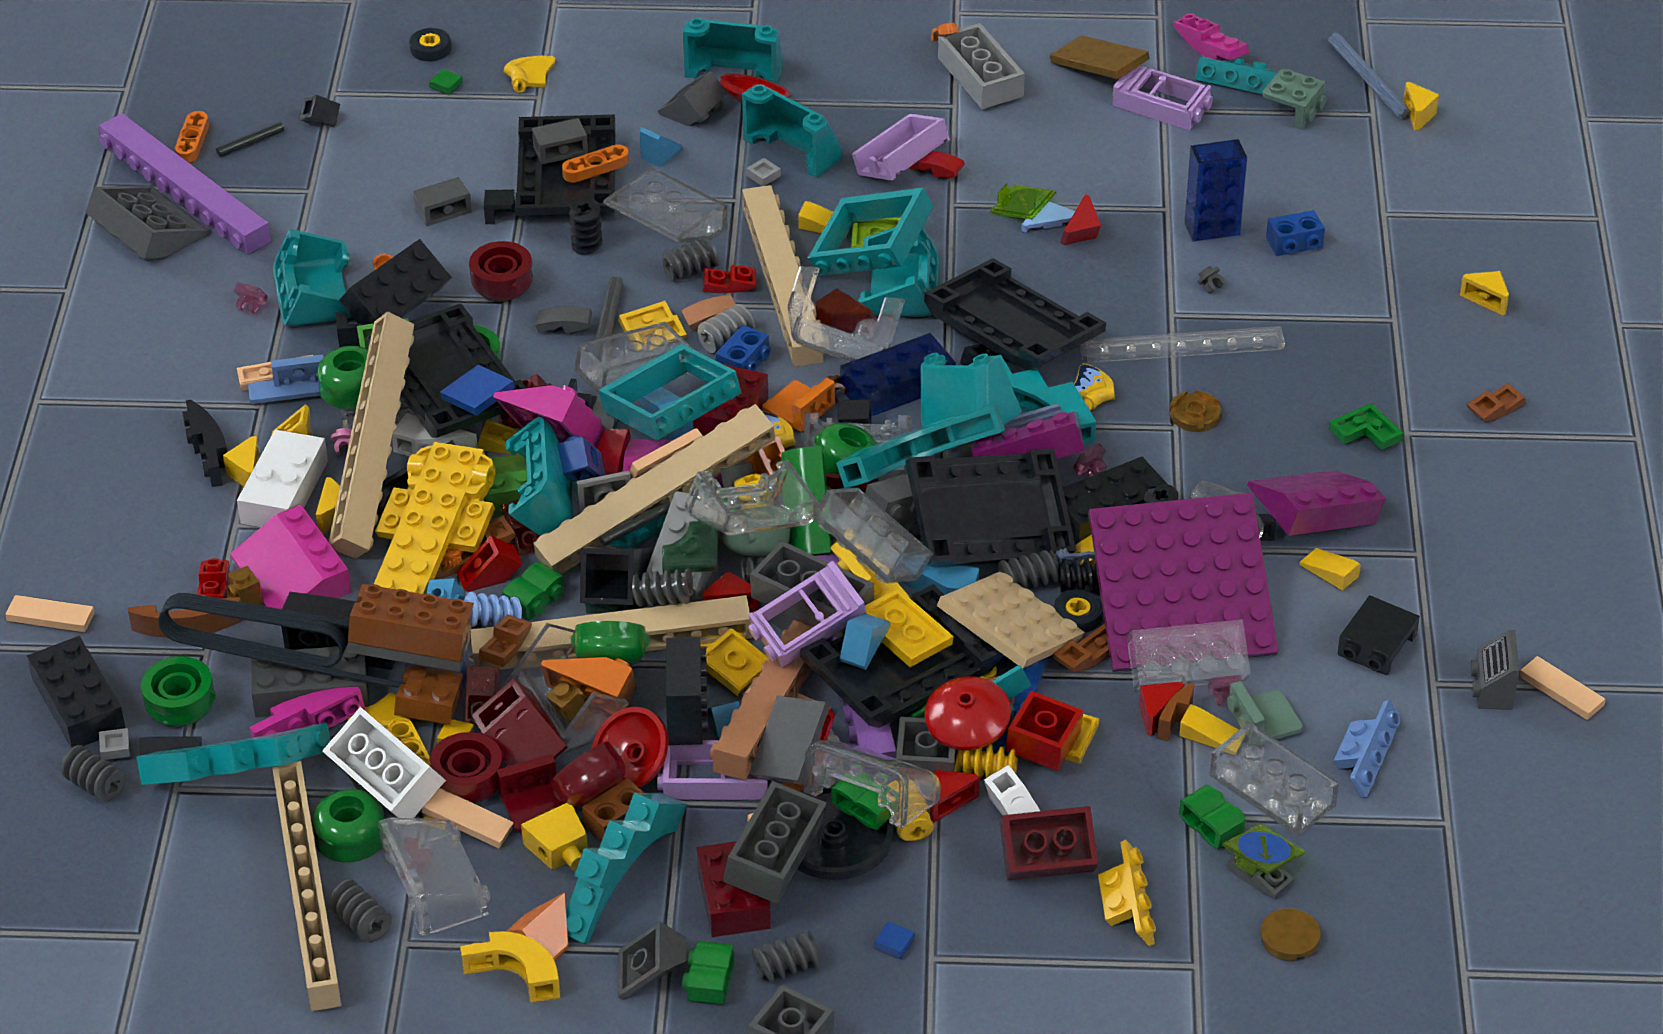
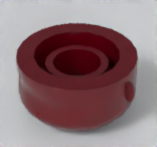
[469,241,533,301]
[430,732,504,804]
[550,741,626,809]

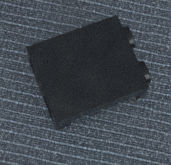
[1337,595,1420,675]

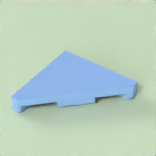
[1021,200,1075,233]

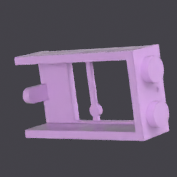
[1112,66,1213,131]
[852,114,950,180]
[748,561,866,668]
[657,740,768,801]

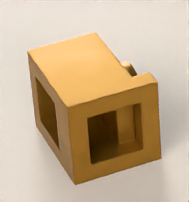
[226,565,263,606]
[546,681,596,729]

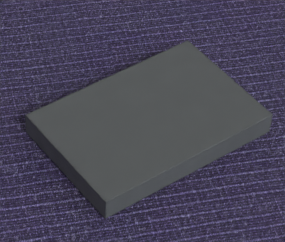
[749,696,830,785]

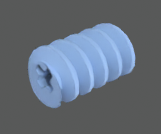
[464,592,522,628]

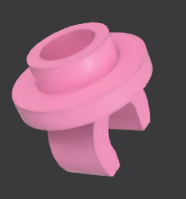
[331,428,352,455]

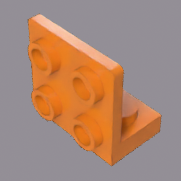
[762,378,835,432]

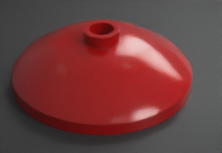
[720,74,790,103]
[925,676,1011,750]
[592,707,668,788]

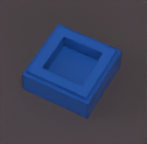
[874,921,915,959]

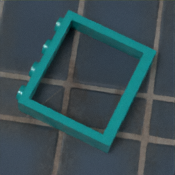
[808,188,934,276]
[598,344,741,441]

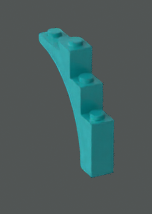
[997,355,1096,443]
[836,405,1005,488]
[137,723,330,785]
[566,793,687,943]

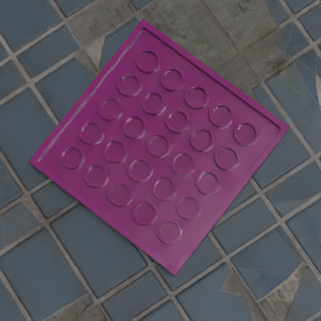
[1088,493,1278,672]

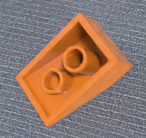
[541,657,637,714]

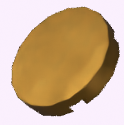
[1170,391,1222,432]
[1260,908,1321,961]

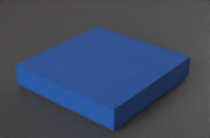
[440,365,515,416]

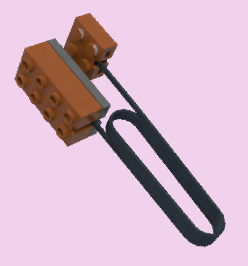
[158,583,474,725]

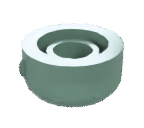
[722,506,791,557]

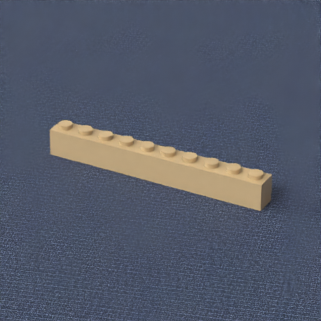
[742,185,827,367]
[329,312,414,559]
[533,404,775,575]
[471,596,752,673]
[272,761,341,1011]

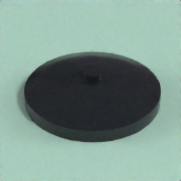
[797,784,893,880]

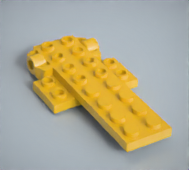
[374,442,496,594]

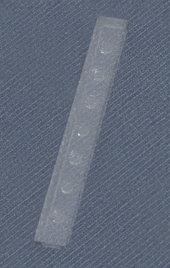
[1078,326,1285,363]

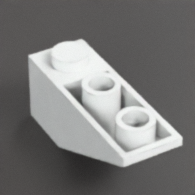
[392,413,478,457]
[984,765,1040,815]

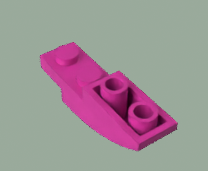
[1173,14,1249,61]
[249,687,365,737]

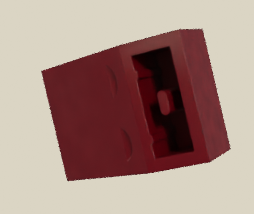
[472,678,568,766]

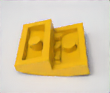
[618,301,687,352]

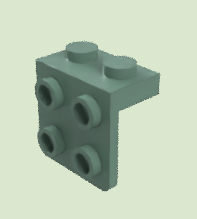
[1262,69,1326,130]
[1227,681,1303,746]

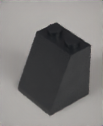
[580,545,653,605]

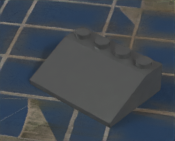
[86,186,210,260]

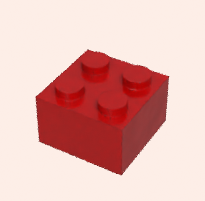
[1005,690,1084,771]

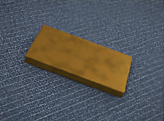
[1049,35,1150,79]

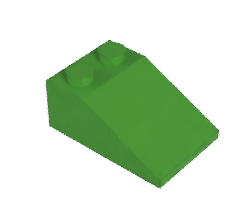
[484,454,527,517]

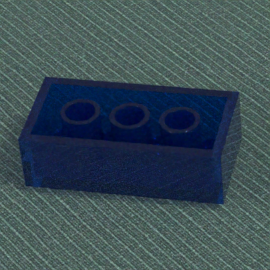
[1184,139,1247,242]
[840,333,956,416]

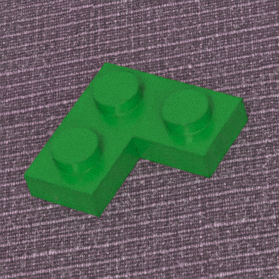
[1329,403,1404,450]

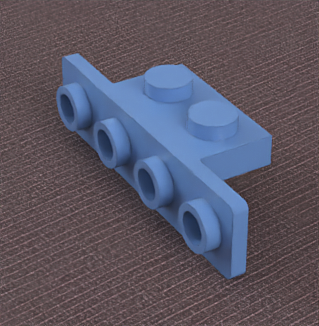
[248,354,323,404]
[1334,700,1400,798]

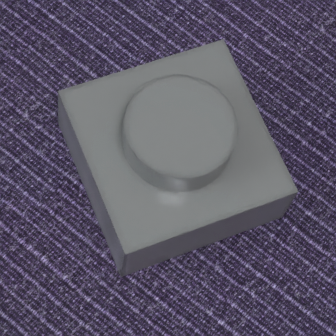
[746,158,781,186]
[99,728,130,760]

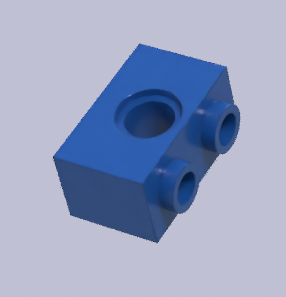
[558,436,606,482]

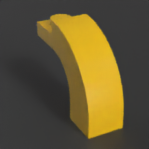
[460,932,560,1003]

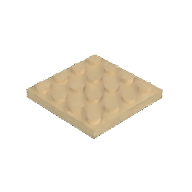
[937,572,1085,668]

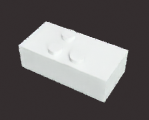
[237,430,328,527]
[323,707,446,825]

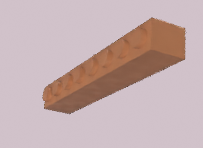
[710,620,813,780]

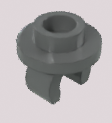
[1197,266,1225,294]

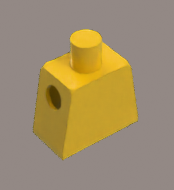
[521,803,588,870]

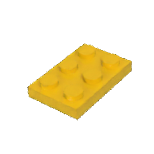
[865,588,954,667]

